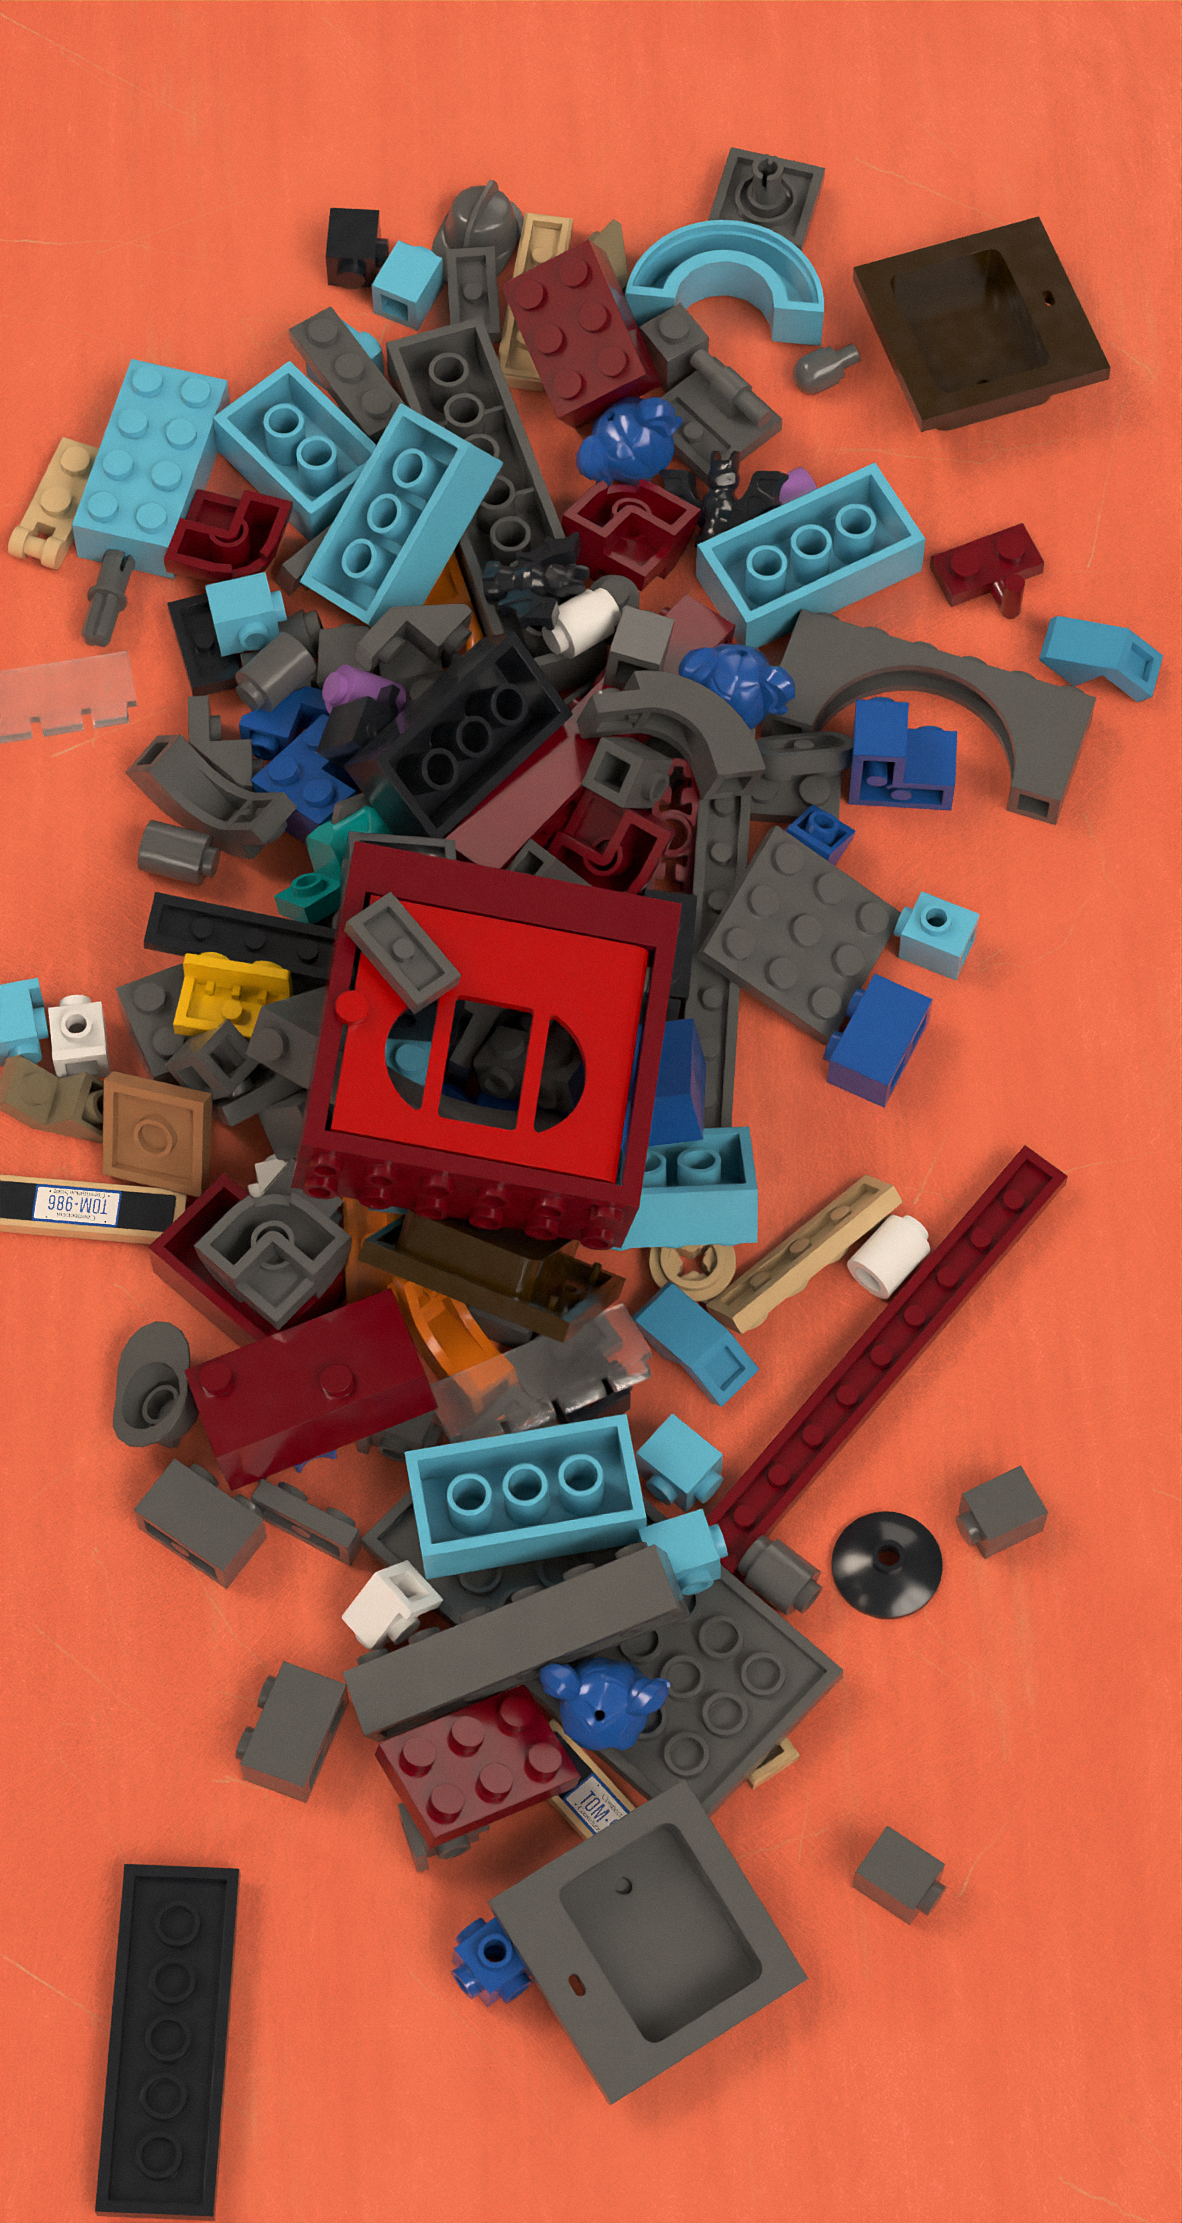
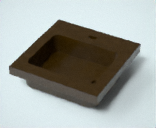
[853,216,1111,432]
[358,1209,626,1343]

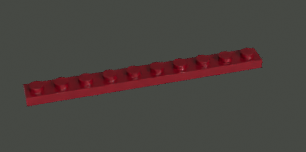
[706,1145,1068,1576]

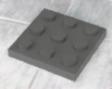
[696,825,901,1045]

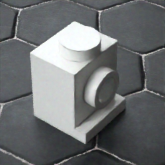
[48,995,111,1078]
[341,1560,444,1651]

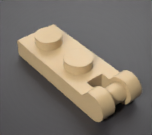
[8,437,99,570]

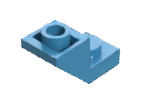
[1039,616,1163,702]
[630,1282,759,1407]

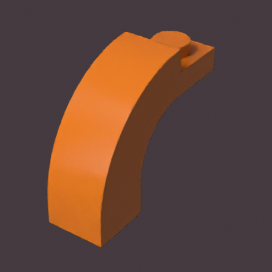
[386,1274,521,1424]

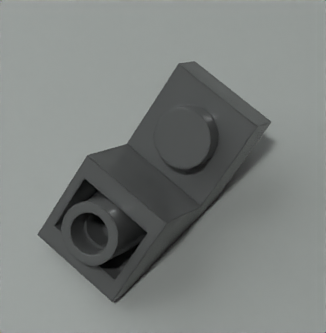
[354,604,473,673]
[188,696,264,792]

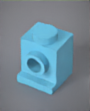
[0,978,49,1066]

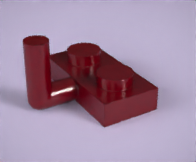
[930,523,1044,619]

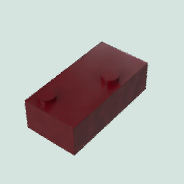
[184,1288,439,1491]

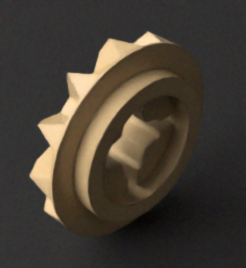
[649,1244,736,1304]

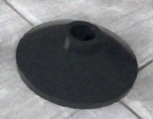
[831,1511,943,1619]

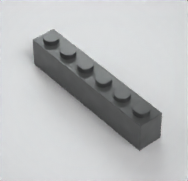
[342,1542,690,1743]

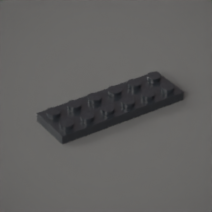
[95,1864,241,2221]

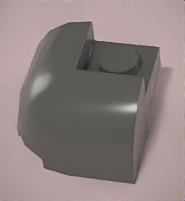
[194,1192,352,1330]

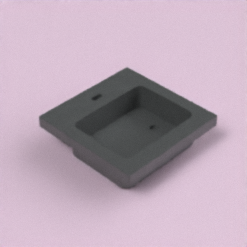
[486,1778,808,2105]

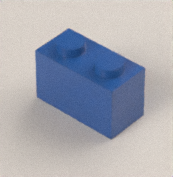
[823,974,933,1108]

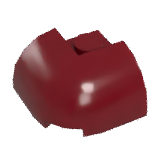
[561,479,701,591]
[164,489,293,584]
[547,788,676,895]

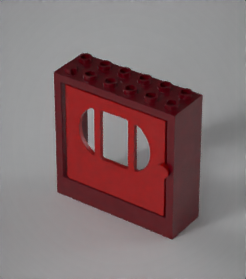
[291,841,682,1250]

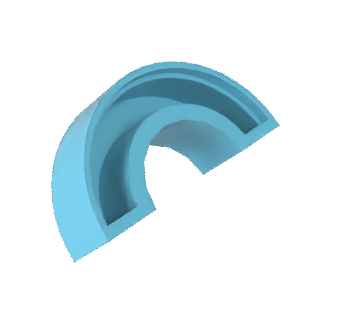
[625,220,824,346]

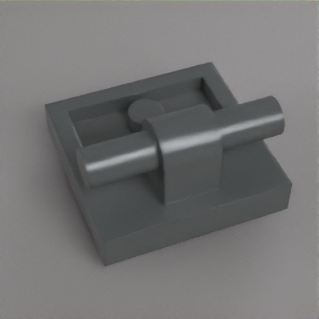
[661,348,782,486]

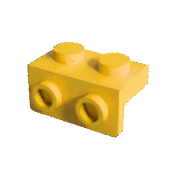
[173,952,293,1042]

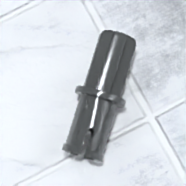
[81,550,135,647]

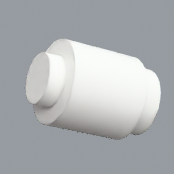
[542,588,621,659]

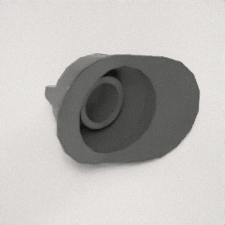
[431,179,524,284]
[113,1321,199,1448]

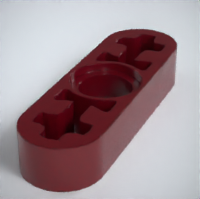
[642,758,700,895]

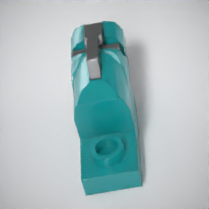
[274,793,393,924]

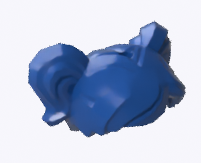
[576,396,682,486]
[678,643,796,730]
[540,1657,671,1751]

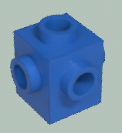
[451,1917,533,2007]

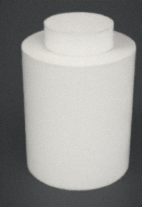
[847,1215,930,1299]

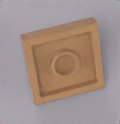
[102,1071,212,1197]

